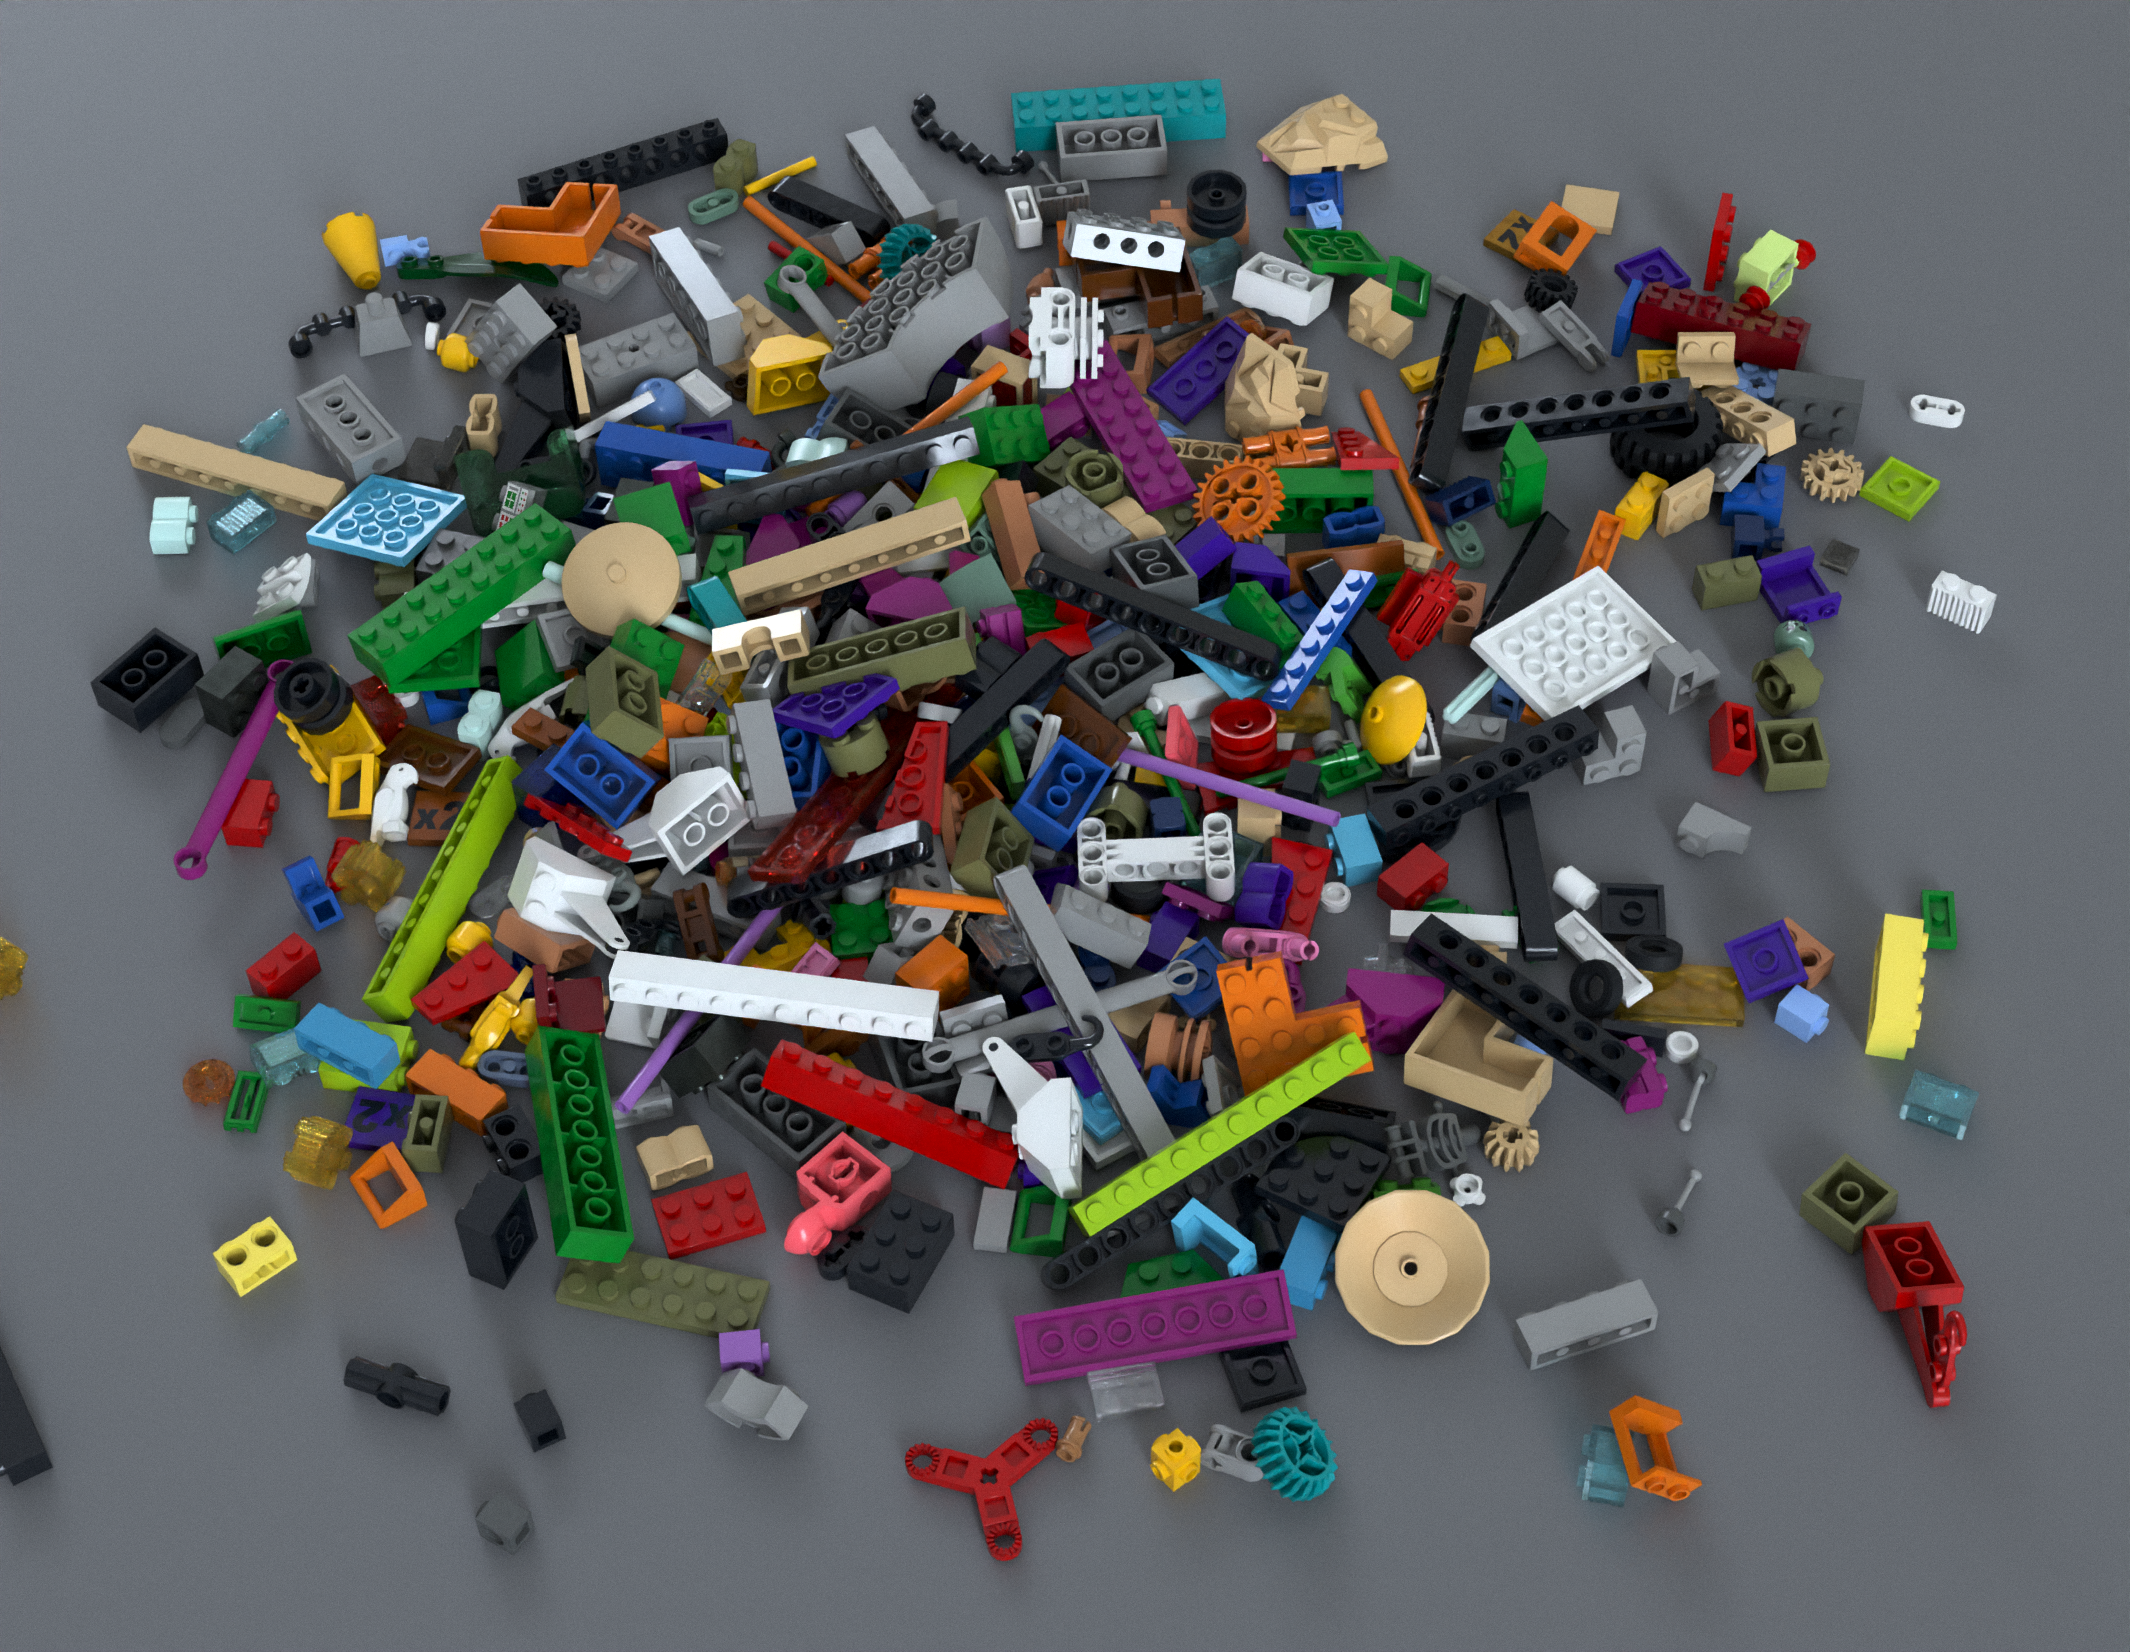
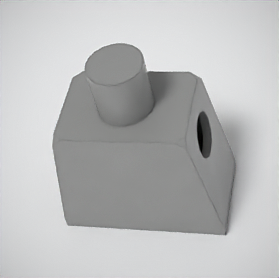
[355,292,412,357]

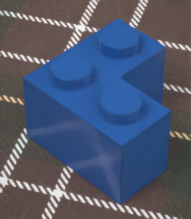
[1719,463,1786,530]

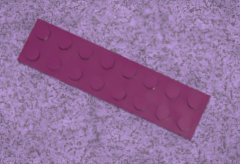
[1069,340,1198,513]
[1014,1269,1297,1386]

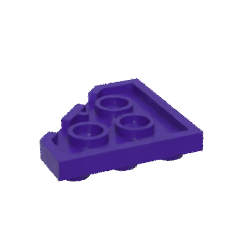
[772,673,900,739]

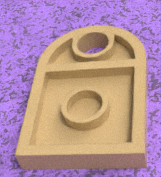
[565,333,591,423]

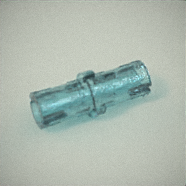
[236,409,290,455]

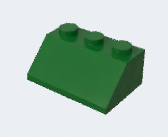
[1495,420,1548,529]
[1222,581,1303,669]
[211,609,313,668]

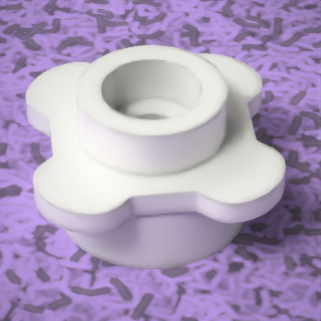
[1450,1174,1486,1207]

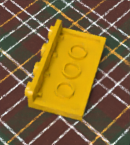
[277,665,387,785]

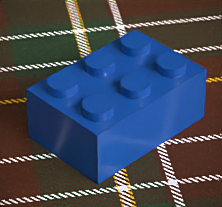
[544,719,662,830]
[1010,735,1113,852]

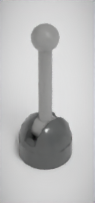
[1678,1058,1717,1132]
[1655,1169,1702,1237]

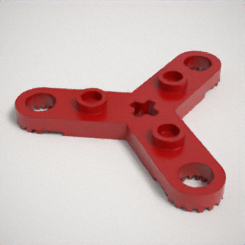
[905,1417,1058,1561]

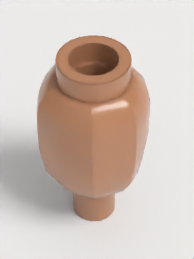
[1026,268,1055,304]

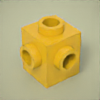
[1150,1428,1201,1492]

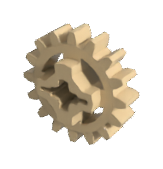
[1800,448,1864,503]

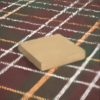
[1562,184,1620,235]

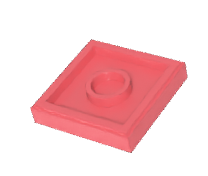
[1165,705,1199,791]

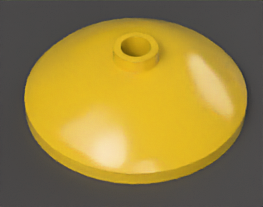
[1360,675,1427,765]

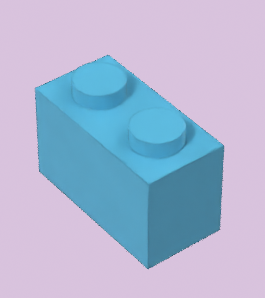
[1324,813,1383,887]

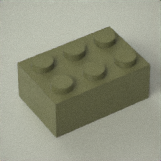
[585,646,664,759]
[950,797,1035,915]

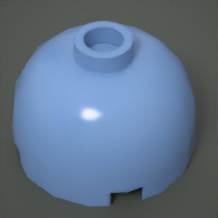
[631,377,687,432]

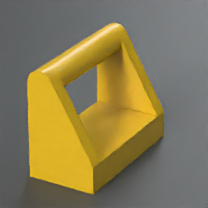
[327,754,381,820]

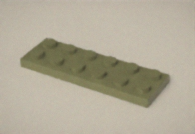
[555,1250,771,1339]

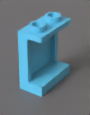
[1171,1197,1259,1279]

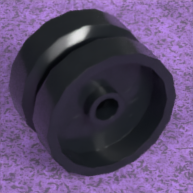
[1187,170,1247,239]
[274,658,354,735]

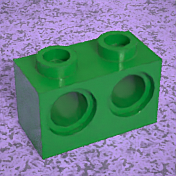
[764,246,828,313]

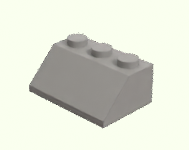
[1050,883,1152,969]

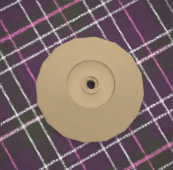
[1335,1190,1490,1345]

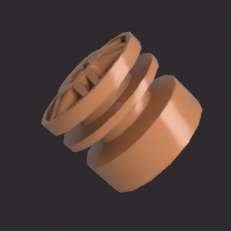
[1144,1012,1213,1083]

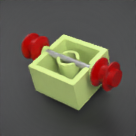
[1733,229,1816,311]

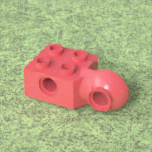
[784,1132,892,1256]

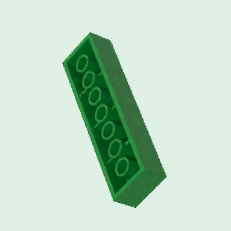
[347,503,576,688]
[525,1025,634,1264]

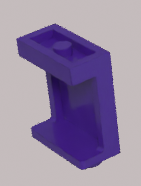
[1756,545,1842,624]

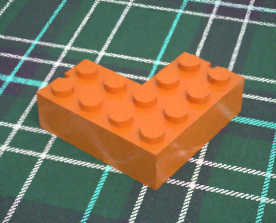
[480,182,621,268]
[1216,951,1374,1096]

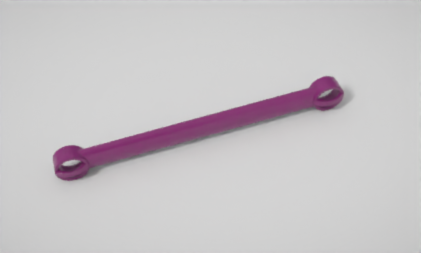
[173,659,294,880]

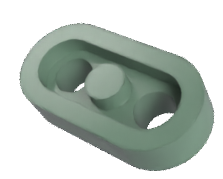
[688,188,739,225]
[1445,520,1485,570]

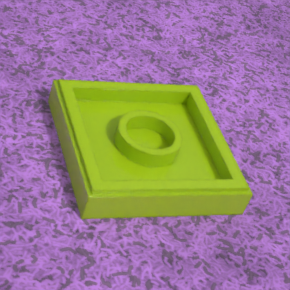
[1859,456,1940,522]

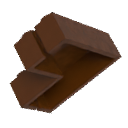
[1072,227,1203,329]

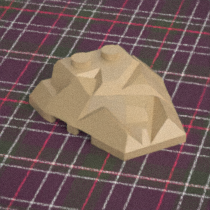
[1256,94,1388,175]
[1224,333,1310,448]

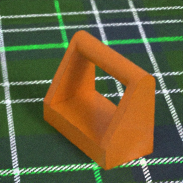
[349,1141,428,1229]

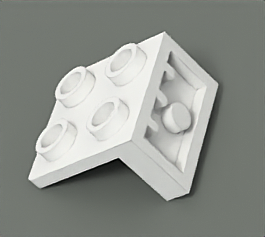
[605,1001,678,1049]

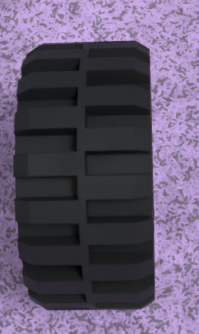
[1610,389,1723,488]

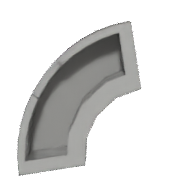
[704,1368,809,1440]

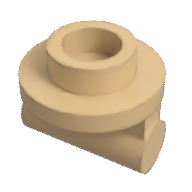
[634,867,660,896]

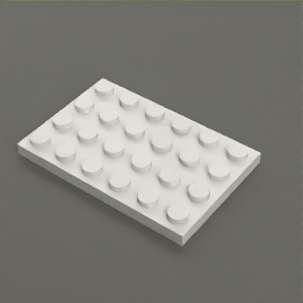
[1470,566,1676,721]

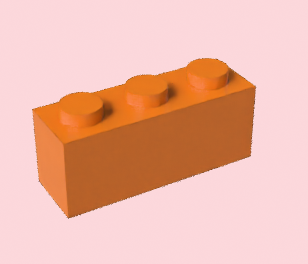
[405,1049,509,1137]

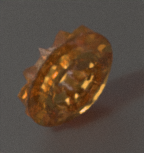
[183,1059,235,1107]

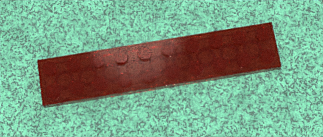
[748,683,963,884]

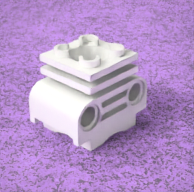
[1029,287,1104,389]

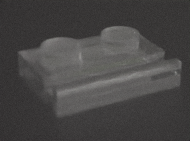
[964,914,1033,969]
[1087,1361,1165,1422]

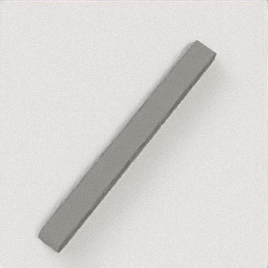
[993,864,1175,1161]

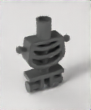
[1384,1101,1481,1180]

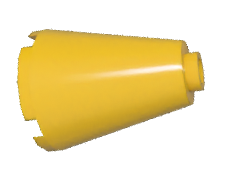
[321,212,381,290]

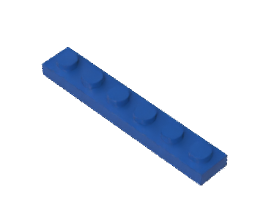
[1261,569,1378,711]

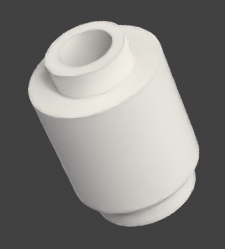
[1552,866,1600,911]

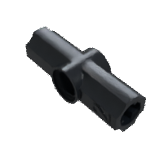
[789,896,837,940]
[1231,1173,1286,1268]
[343,1356,451,1416]

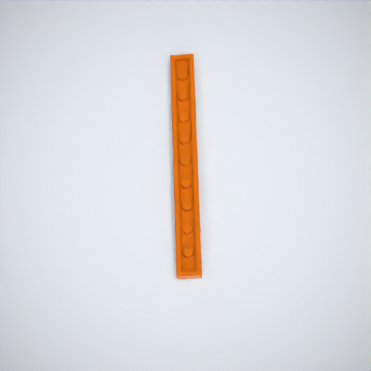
[1519,509,1626,726]

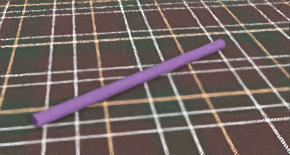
[1117,747,1341,827]
[615,906,784,1114]

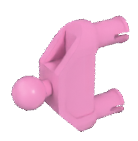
[1222,927,1319,962]

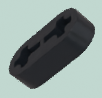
[817,1225,869,1281]

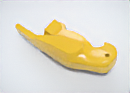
[459,965,533,1071]

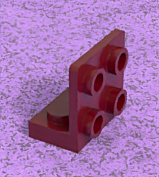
[532,964,606,1034]

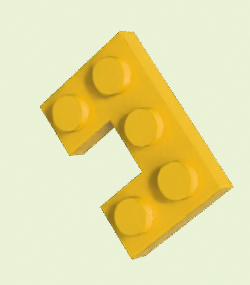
[1635,350,1713,391]
[724,919,832,972]

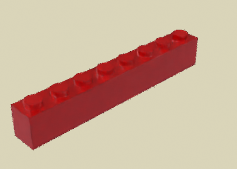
[761,1039,1019,1189]

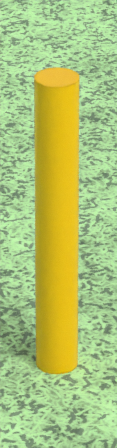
[743,156,817,196]

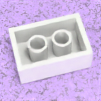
[1232,252,1334,326]

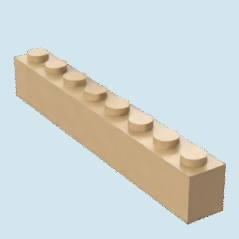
[126,424,348,521]
[728,497,971,616]

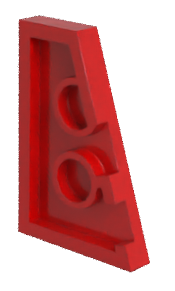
[411,941,527,1026]

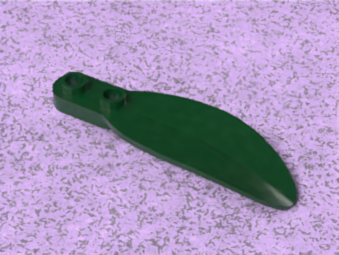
[396,252,559,287]

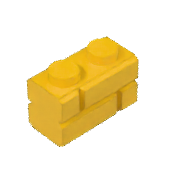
[1615,472,1669,540]

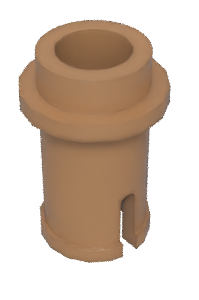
[1056,1416,1092,1462]

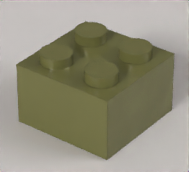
[1755,717,1830,792]
[1799,1153,1899,1255]

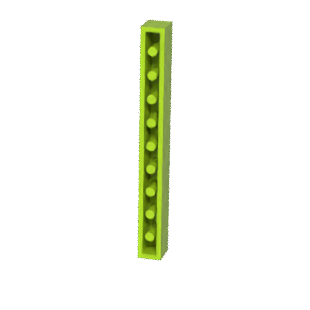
[361,755,531,1023]
[1067,1032,1371,1237]

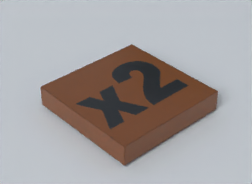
[407,791,470,847]

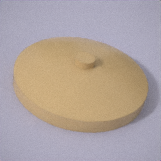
[561,522,682,639]

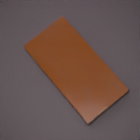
[1286,540,1405,608]

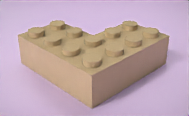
[1404,989,1553,1127]

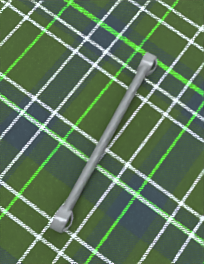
[777,265,921,426]
[922,959,1198,1073]

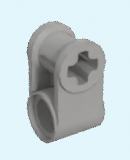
[1200,1424,1263,1482]

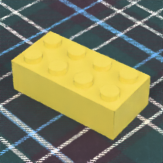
[1865,913,1929,1060]

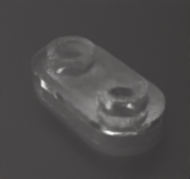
[469,874,515,924]

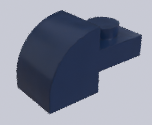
[562,492,614,530]

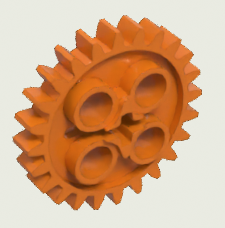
[1192,456,1286,544]

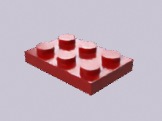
[1703,192,1737,292]
[651,1172,766,1260]

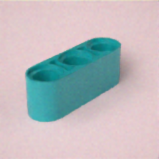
[687,576,747,635]

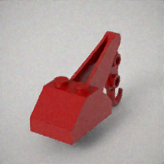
[1862,1221,1967,1408]

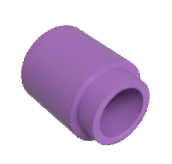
[824,490,868,527]

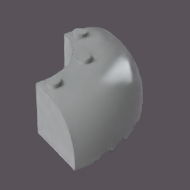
[818,216,1013,411]

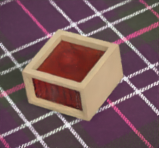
[971,345,1038,407]

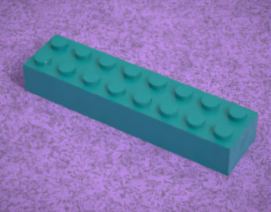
[1011,79,1226,152]

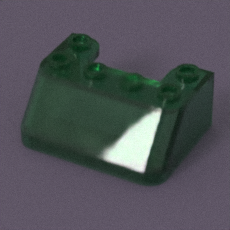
[453,425,586,537]

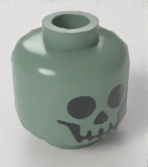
[1773,620,1814,658]

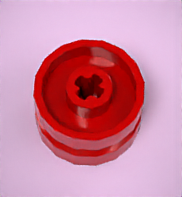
[1210,698,1278,773]

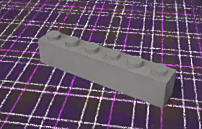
[845,126,939,233]

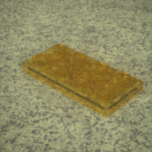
[1613,964,1745,1027]

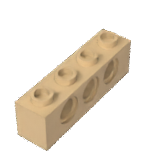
[1700,385,1796,457]

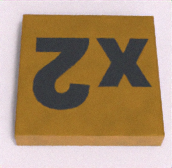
[1483,209,1559,268]

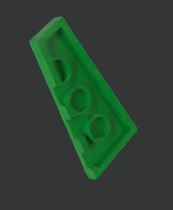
[688,535,746,627]

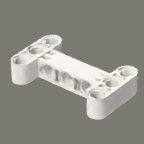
[1077,812,1235,902]

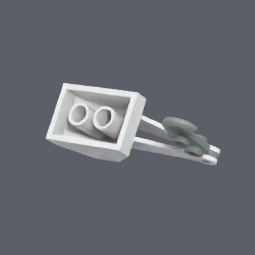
[577,766,752,913]

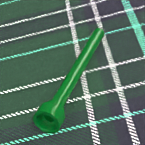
[1130,709,1201,837]
[1215,742,1360,799]

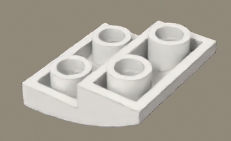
[252,553,311,622]

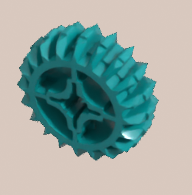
[877,224,937,280]
[1250,1406,1338,1502]

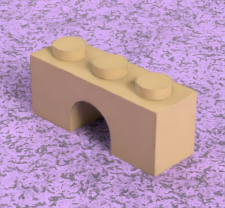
[712,609,810,675]

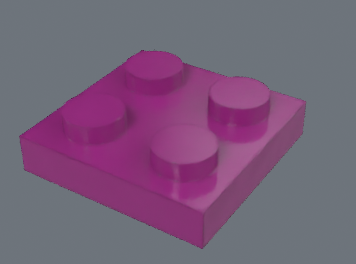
[1162,882,1235,923]

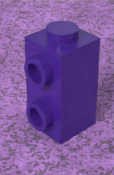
[1175,516,1237,580]

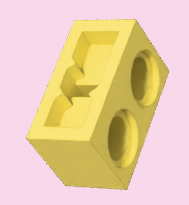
[212,1216,297,1297]

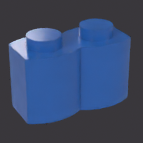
[1322,506,1385,549]

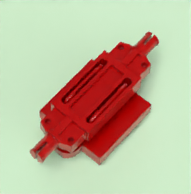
[1376,560,1460,661]

